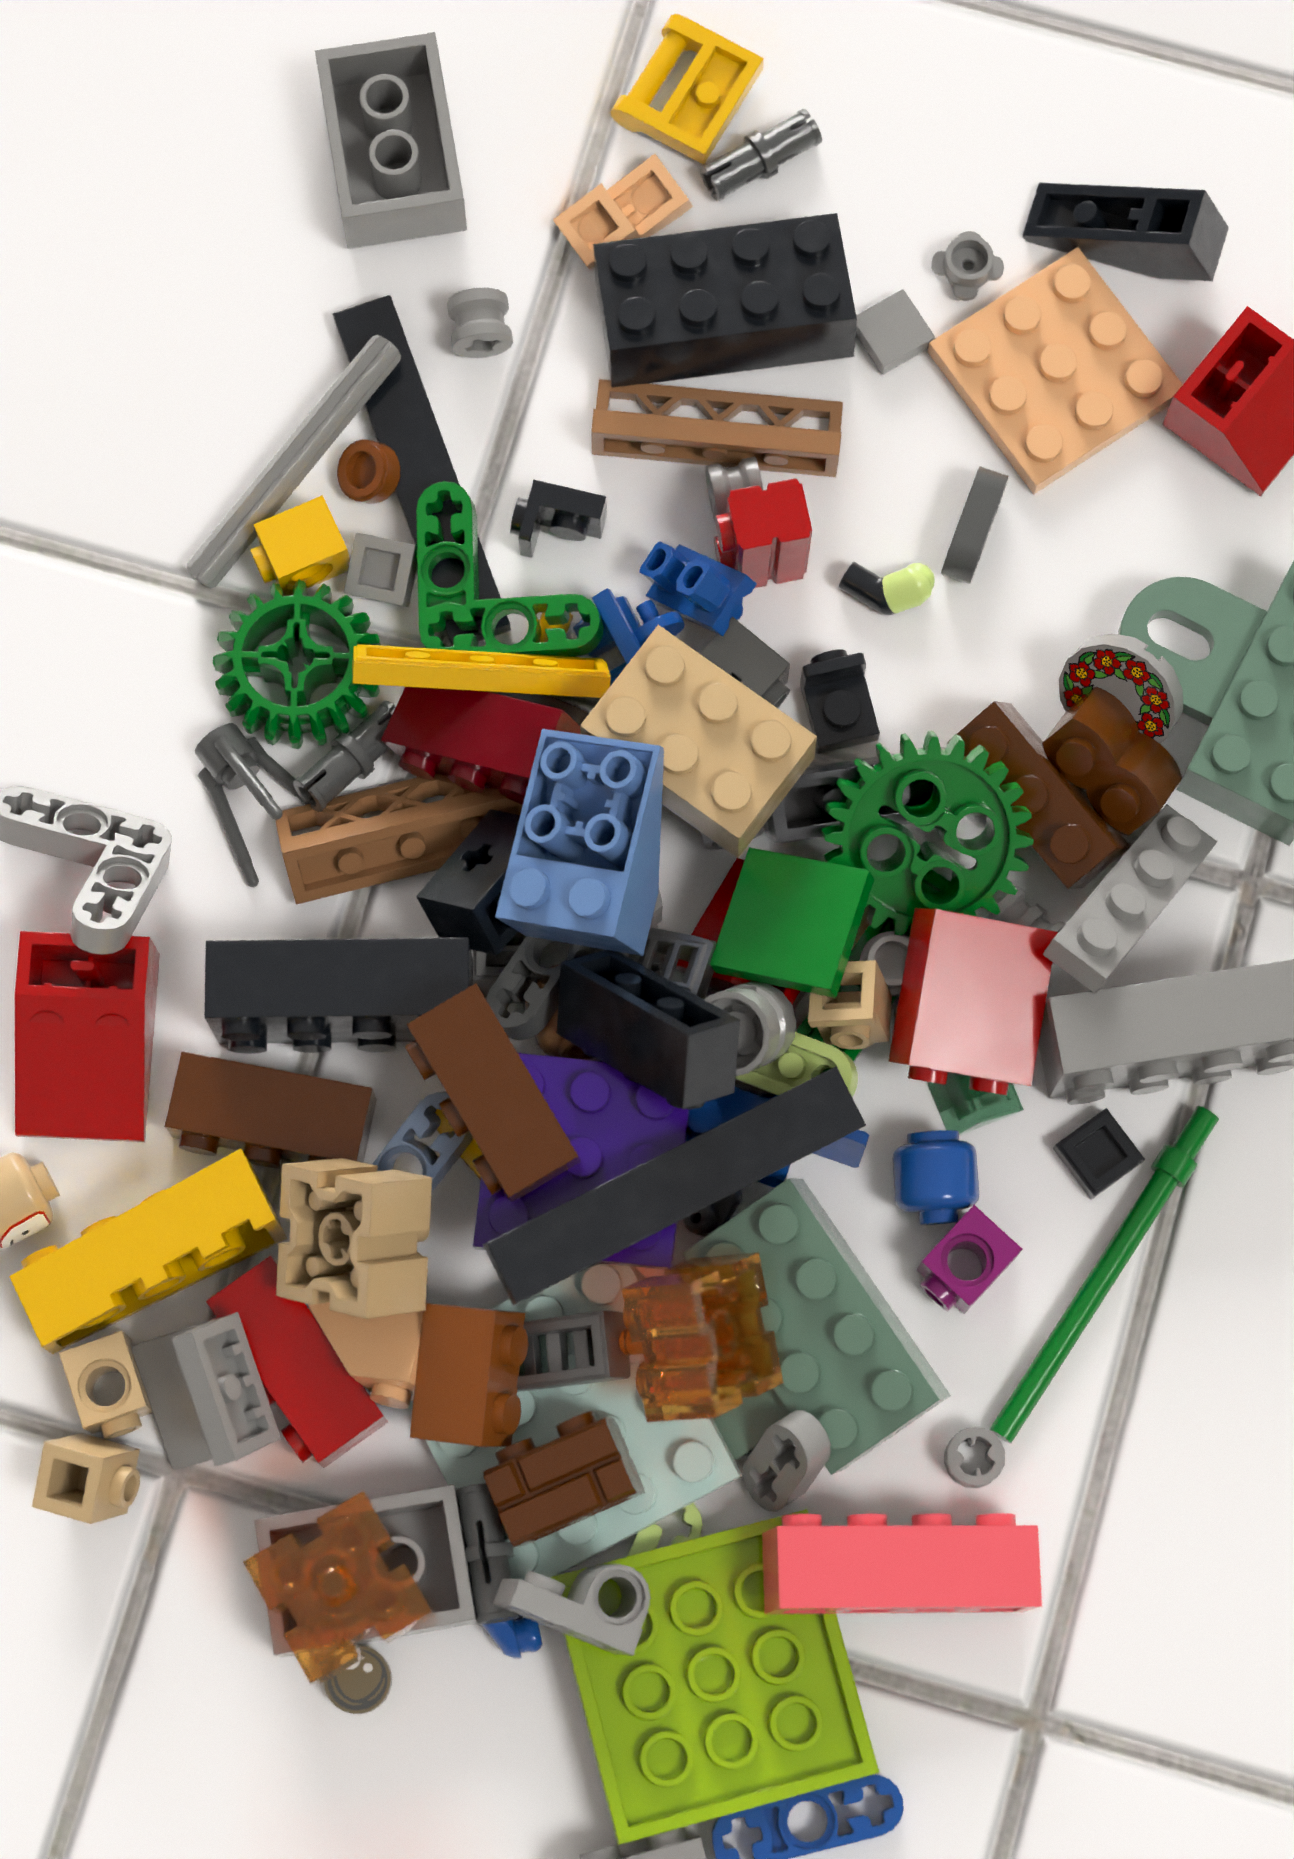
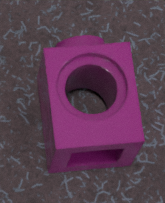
[916,1205,1023,1314]

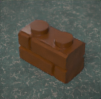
[483,1411,645,1547]

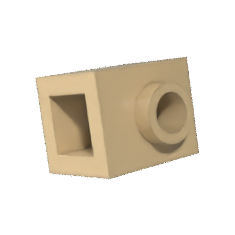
[32,1433,140,1524]

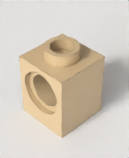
[59,1331,153,1439]

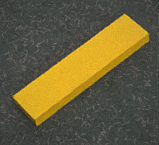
[352,644,611,698]

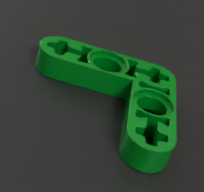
[416,481,604,657]

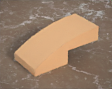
[553,154,693,270]

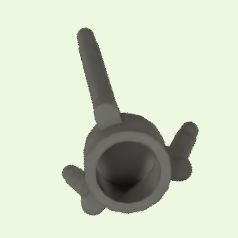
[195,723,314,887]

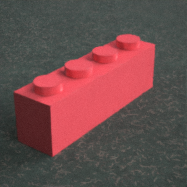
[762,1513,1042,1615]

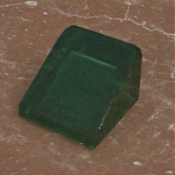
[928,1072,1024,1135]

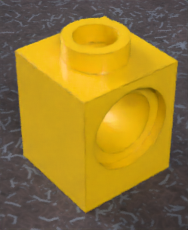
[250,495,350,596]

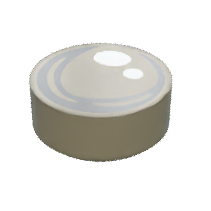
[324,1645,392,1714]

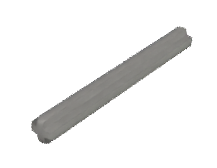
[186,335,401,589]

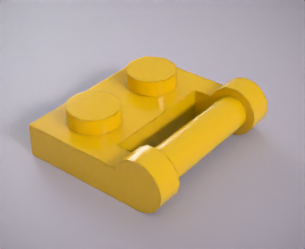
[610,14,764,165]

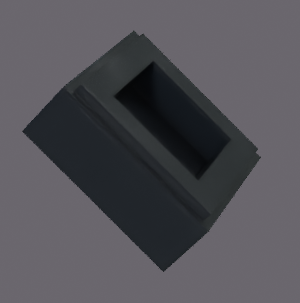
[1053,1108,1146,1200]

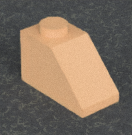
[308,1302,423,1409]

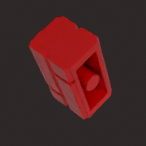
[714,478,813,588]

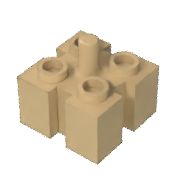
[276,1158,432,1319]

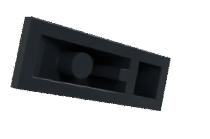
[1022,182,1229,281]

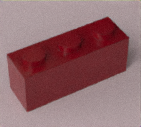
[381,687,581,805]

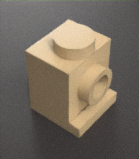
[808,960,892,1049]

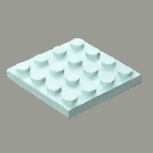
[409,1263,743,1581]

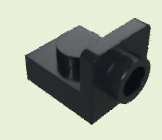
[510,479,607,558]
[800,649,880,754]

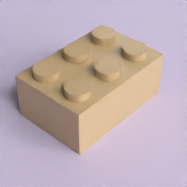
[580,625,817,858]

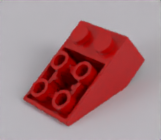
[15,931,160,1142]

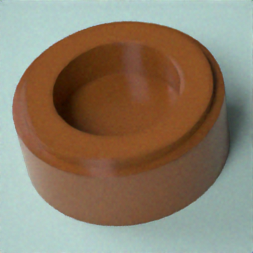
[337,439,400,504]

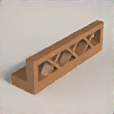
[591,379,843,477]
[275,773,523,905]

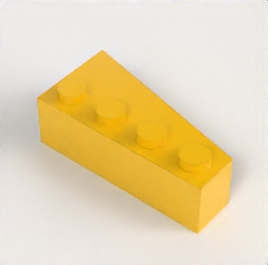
[9,1148,288,1354]

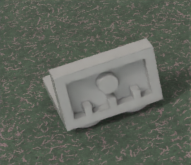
[132,1312,281,1470]

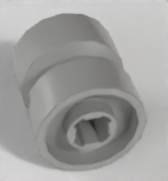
[704,981,796,1076]

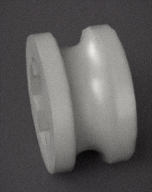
[944,1427,1005,1488]

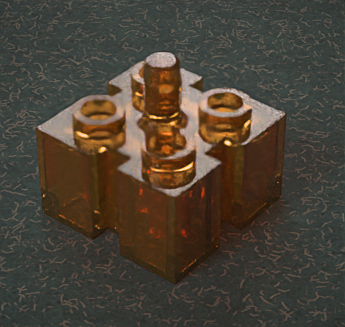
[619,1252,783,1422]
[243,1491,436,1686]

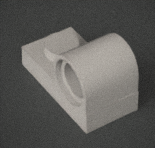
[493,1564,650,1656]

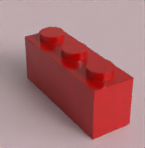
[205,1255,388,1468]

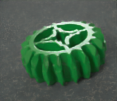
[213,579,381,750]

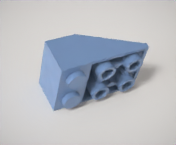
[495,729,664,956]

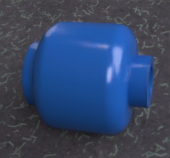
[892,1130,980,1225]

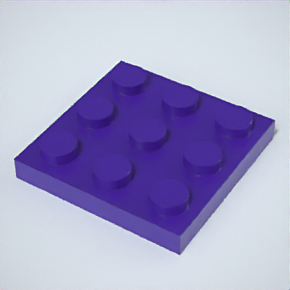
[473,1053,690,1271]

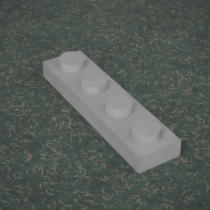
[1042,804,1218,994]

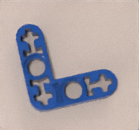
[712,1774,904,1859]

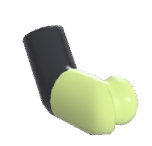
[838,561,935,615]

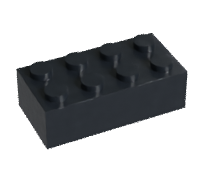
[593,213,857,388]
[204,937,473,1054]

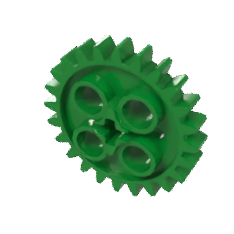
[821,731,1034,936]

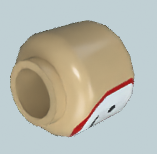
[0,1152,60,1248]

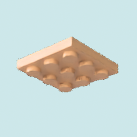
[927,247,1183,495]

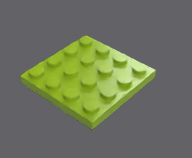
[550,1509,879,1845]

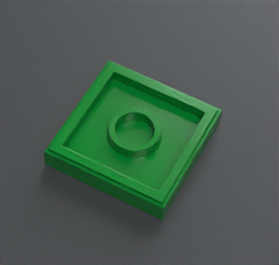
[709,847,875,998]

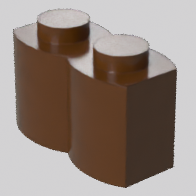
[1042,687,1182,835]

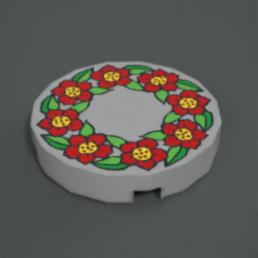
[1059,633,1183,743]

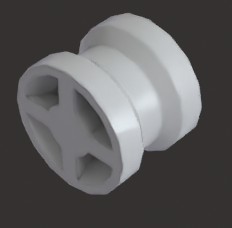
[447,287,513,358]
[705,457,763,524]

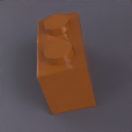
[410,1303,528,1447]

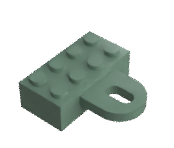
[1118,561,1294,846]
[673,1178,951,1475]

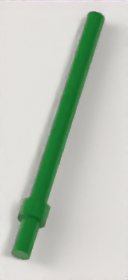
[989,1106,1219,1444]

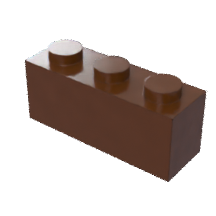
[947,701,1131,889]
[405,983,581,1202]
[164,1051,377,1168]

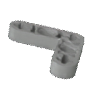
[0,786,172,955]

